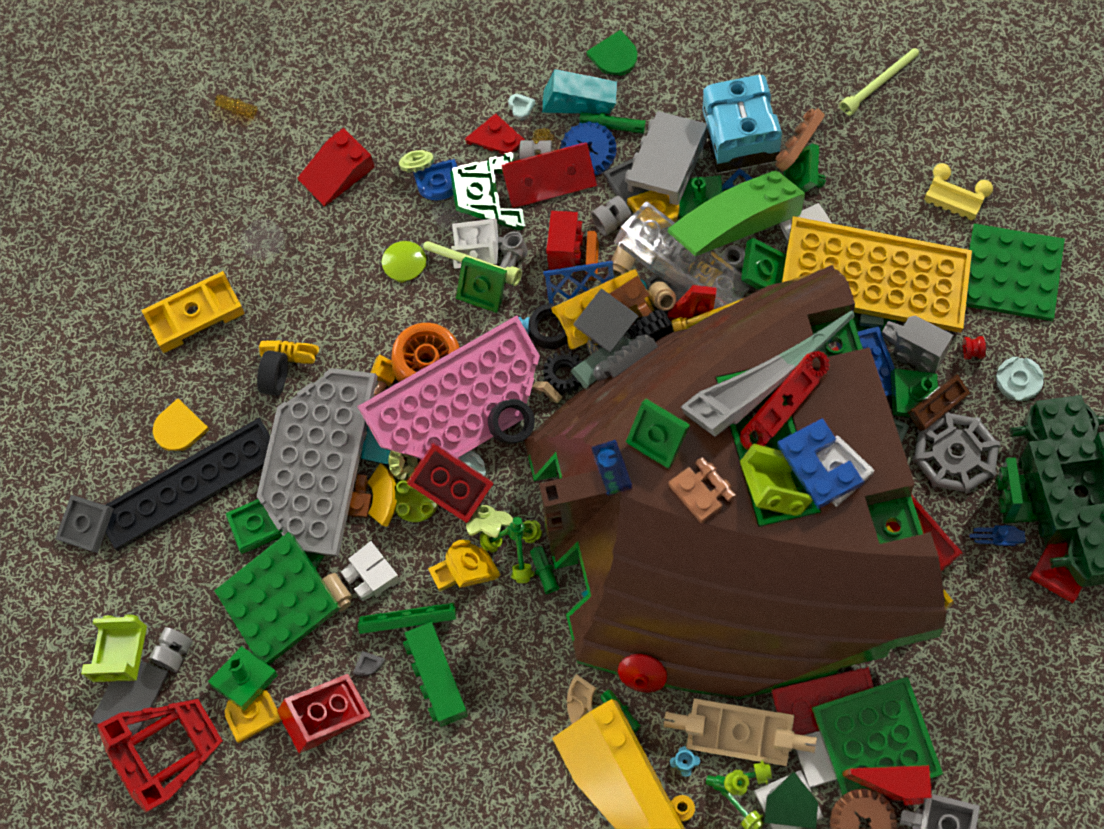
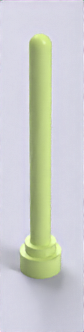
[839,48,919,116]
[423,241,522,286]

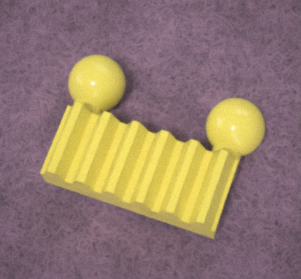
[924,163,993,221]

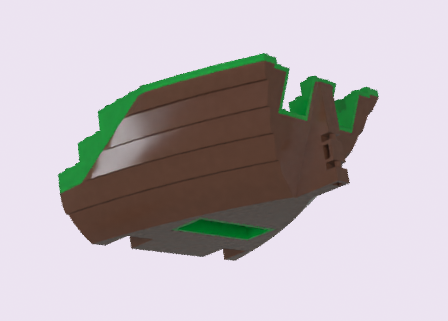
[524,265,946,699]

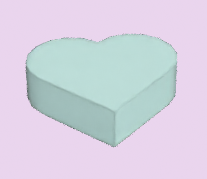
[508,94,535,120]

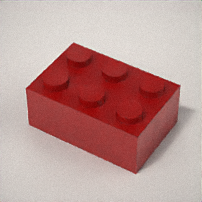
[407,442,494,523]

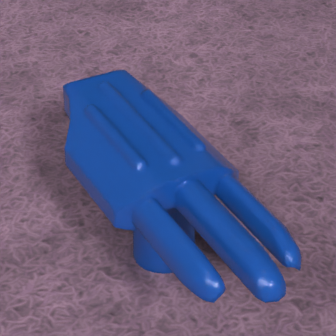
[969,525,1025,546]

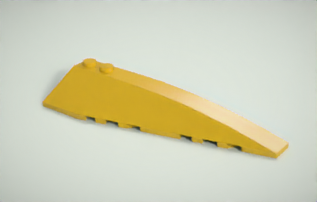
[552,699,685,829]

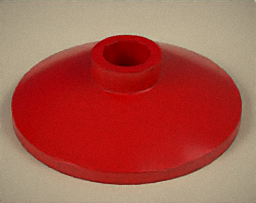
[618,654,667,693]

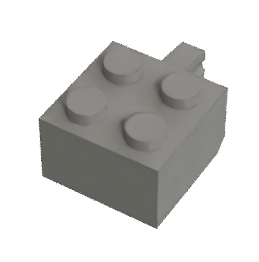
[882,316,953,374]
[900,794,980,829]

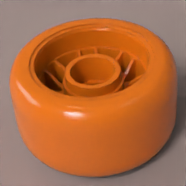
[391,323,460,382]

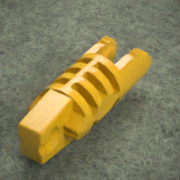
[259,340,319,364]

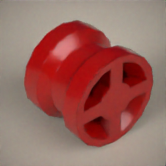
[962,336,986,360]

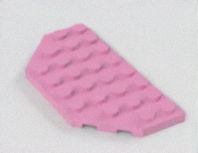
[357,316,540,459]

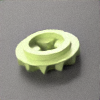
[399,150,434,173]
[388,451,418,480]

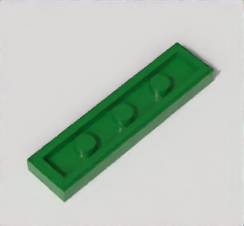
[358,602,456,634]

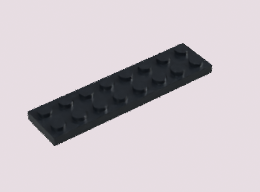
[106,418,270,552]

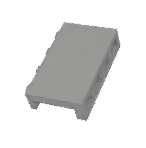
[625,111,708,205]

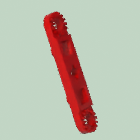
[740,351,830,450]

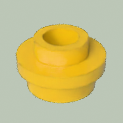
[671,795,695,821]

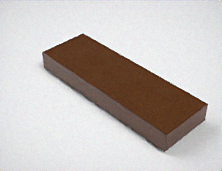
[907,374,970,432]

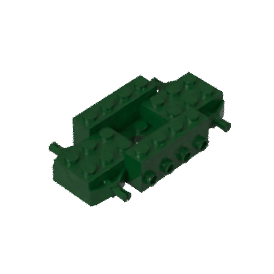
[1009,395,1104,587]

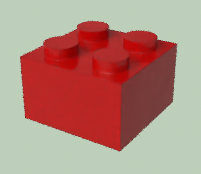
[546,211,583,273]

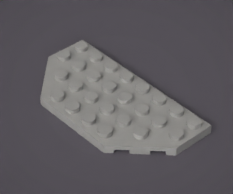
[257,368,378,557]

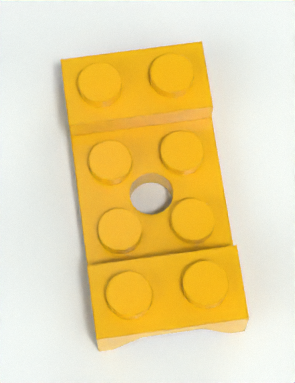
[551,269,654,349]
[141,271,245,354]

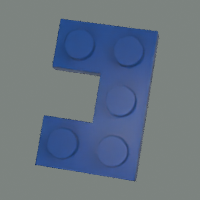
[836,326,895,397]
[777,418,864,509]

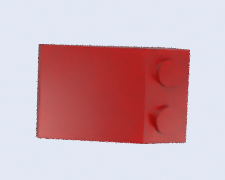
[297,128,375,207]
[277,674,371,754]
[843,766,932,805]

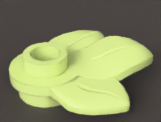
[466,505,513,538]

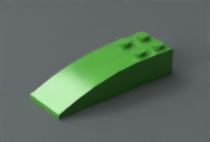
[668,170,805,257]

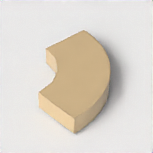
[567,674,596,724]

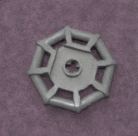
[912,411,1001,494]

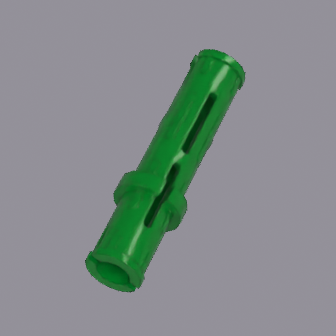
[579,111,646,134]

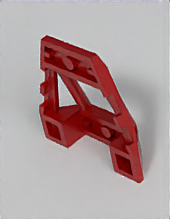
[97,699,223,812]

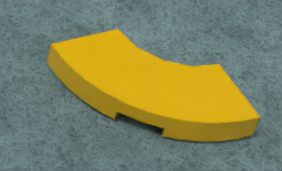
[368,463,397,527]

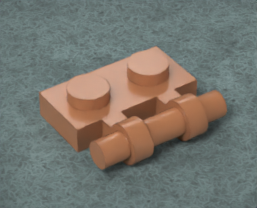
[669,457,736,524]

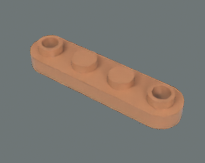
[775,108,825,172]

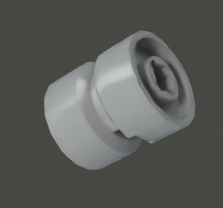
[520,140,552,159]
[590,196,632,236]
[148,627,193,672]

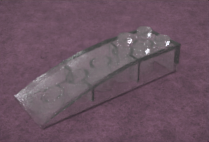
[614,201,752,308]

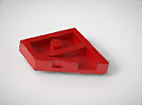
[465,113,525,155]
[667,285,717,321]

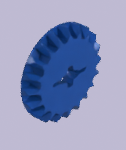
[560,121,617,176]

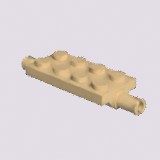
[664,698,817,766]

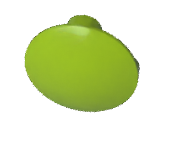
[382,241,426,283]
[395,479,438,522]

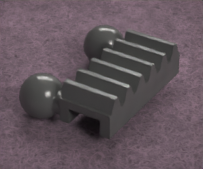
[593,335,658,381]

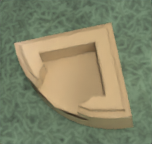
[532,381,562,403]

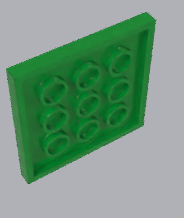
[966,223,1065,322]
[214,532,341,665]
[812,676,943,796]

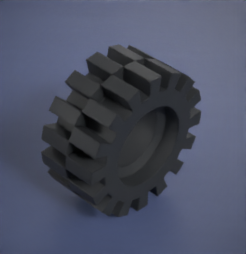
[628,310,672,341]
[543,351,583,395]

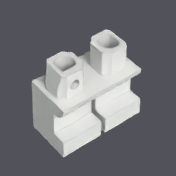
[341,541,400,601]

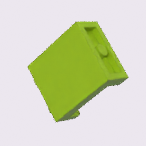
[740,444,812,516]
[81,614,147,682]

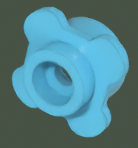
[670,747,700,777]

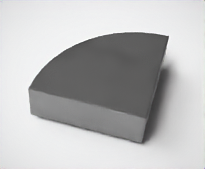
[353,651,386,676]

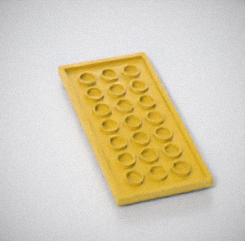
[781,216,972,333]

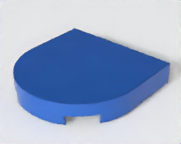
[413,159,457,200]

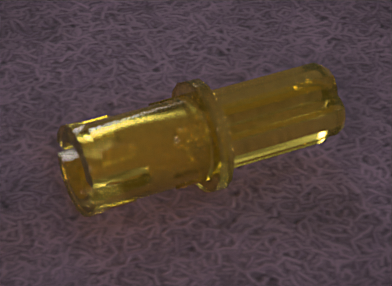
[214,94,258,119]

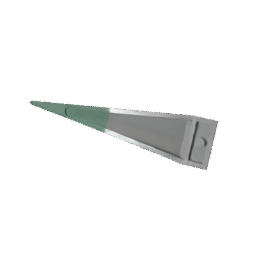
[681,311,854,436]

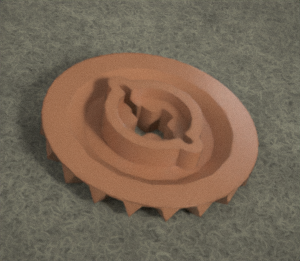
[830,789,898,829]

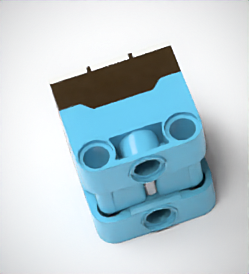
[702,75,782,174]

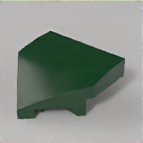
[764,771,818,829]

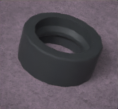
[529,304,568,350]
[257,350,288,396]
[488,399,535,444]

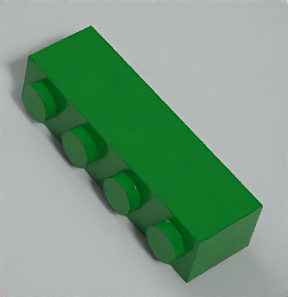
[403,622,468,727]

